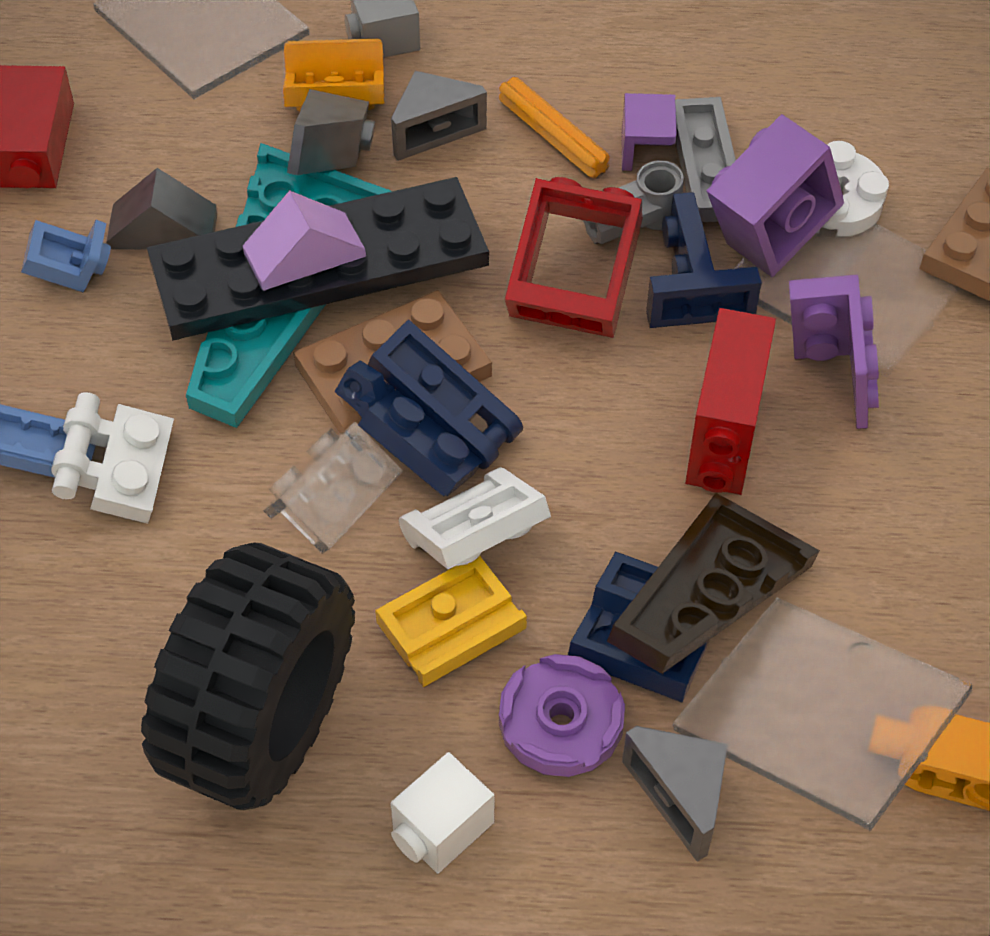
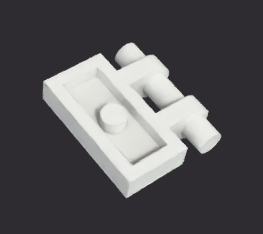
[51,392,174,524]

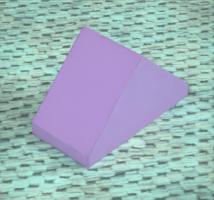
[243,190,366,291]

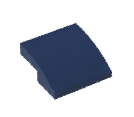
[568,551,710,703]

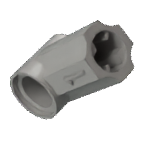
[583,160,684,244]

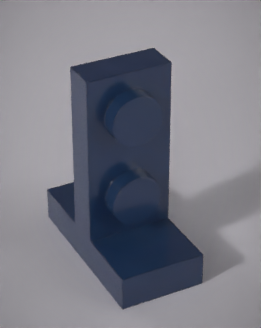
[646,192,762,328]

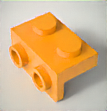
[283,39,384,112]

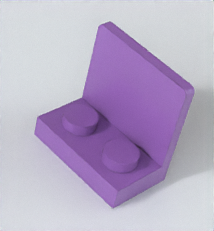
[789,274,879,429]

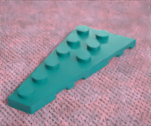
[186,143,392,428]

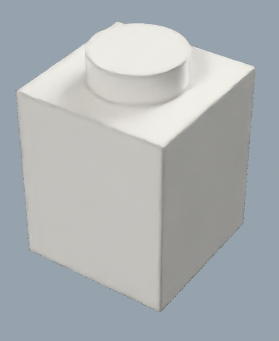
[391,752,495,874]

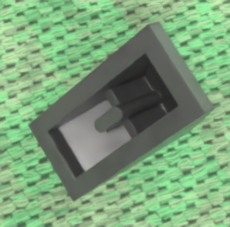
[391,71,487,161]
[106,168,217,250]
[622,726,728,861]

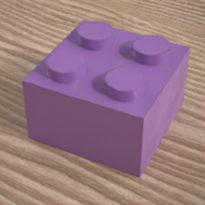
[706,114,845,278]

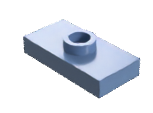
[0,404,96,478]

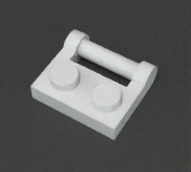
[399,467,551,569]

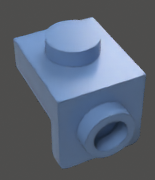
[21,220,111,292]

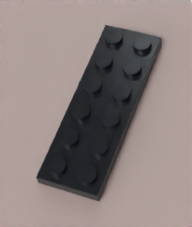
[147,177,489,341]

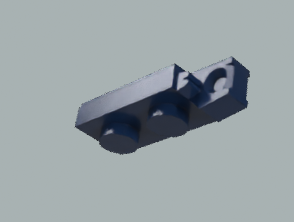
[334,360,483,497]

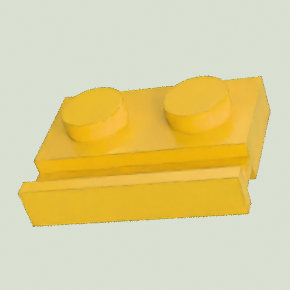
[375,556,527,688]

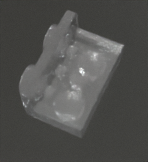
[263,422,403,554]

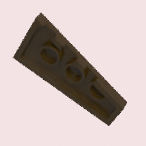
[607,493,820,674]

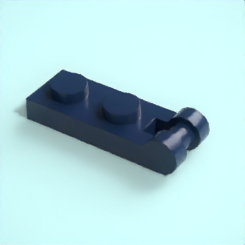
[368,319,524,469]

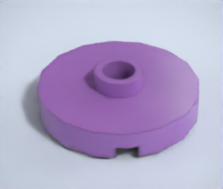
[499,654,625,777]

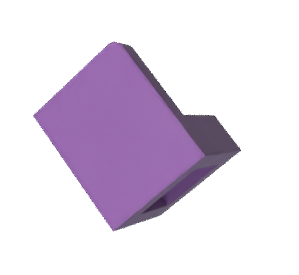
[622,93,676,171]

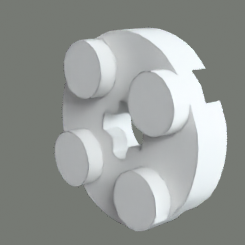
[816,141,889,237]

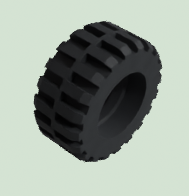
[141,542,355,810]

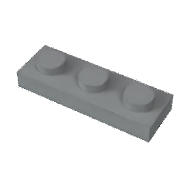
[675,97,736,222]

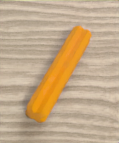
[499,77,610,178]

